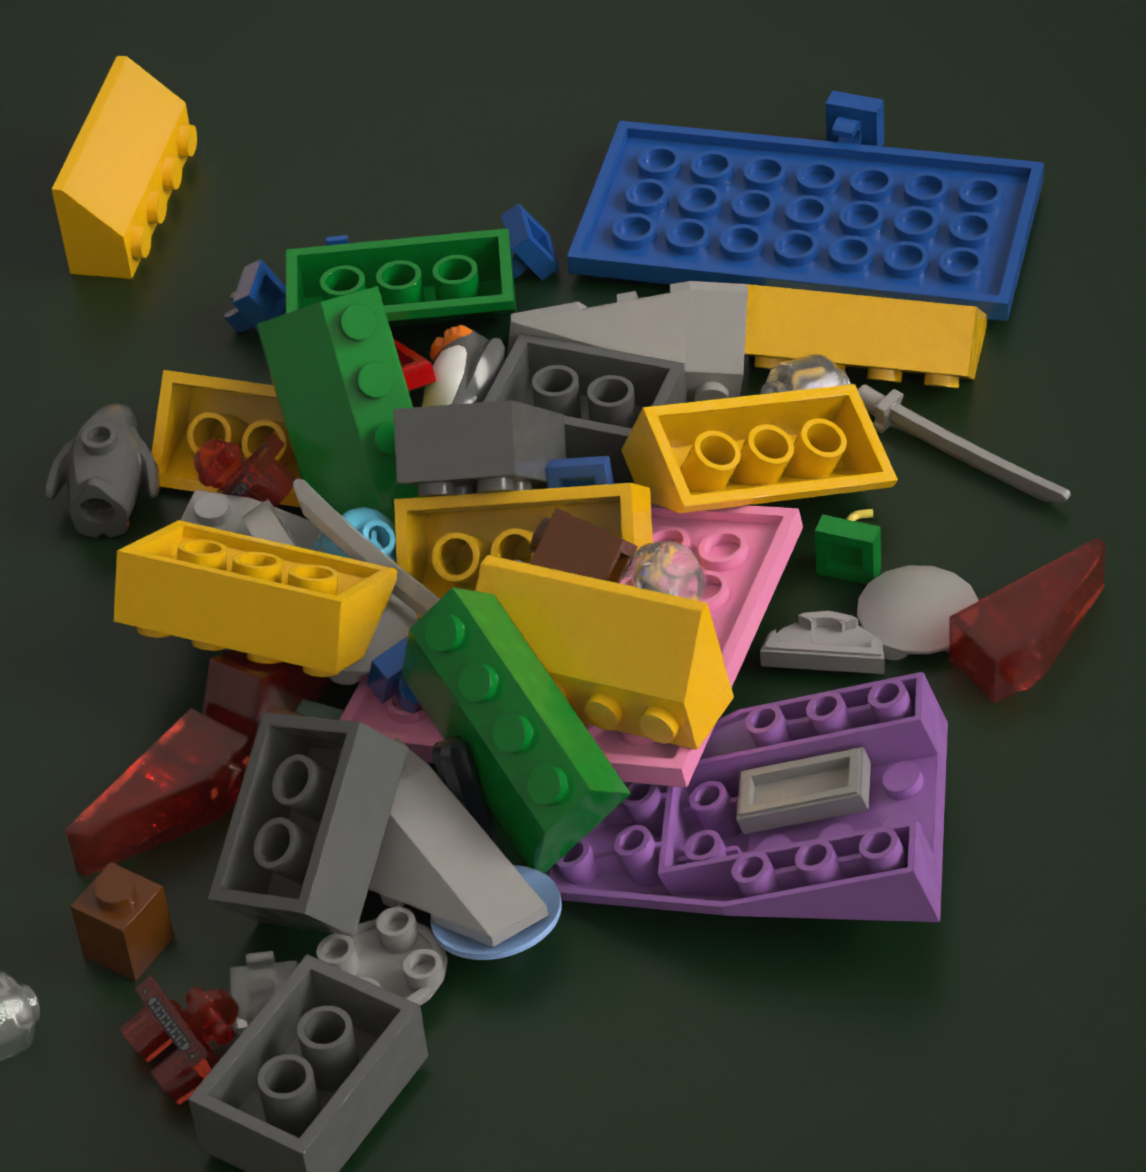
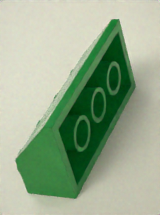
[286,228,517,327]
[256,286,419,525]
[402,587,631,874]

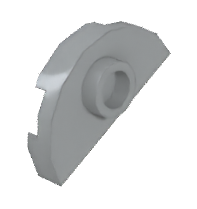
[760,611,885,674]

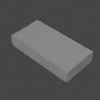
[736,747,871,834]

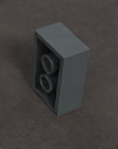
[483,333,687,484]
[393,400,566,497]
[208,712,409,937]
[188,954,428,1172]

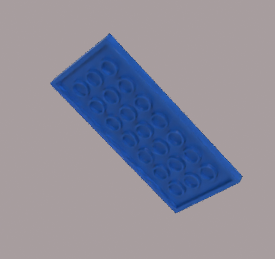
[567,121,1044,321]

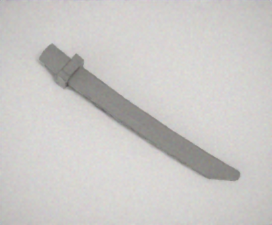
[858,384,1071,502]
[293,479,440,617]

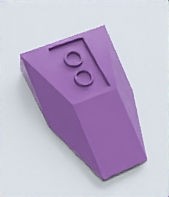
[545,672,948,922]

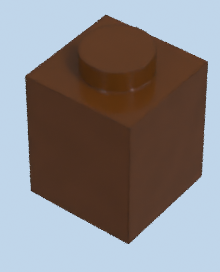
[529,507,638,584]
[70,862,175,982]

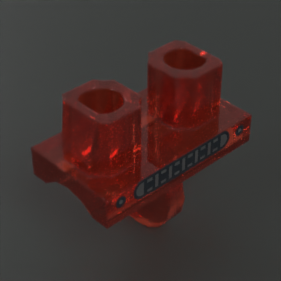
[194,433,299,507]
[119,976,239,1105]

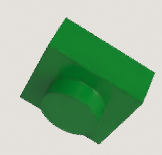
[815,514,881,585]

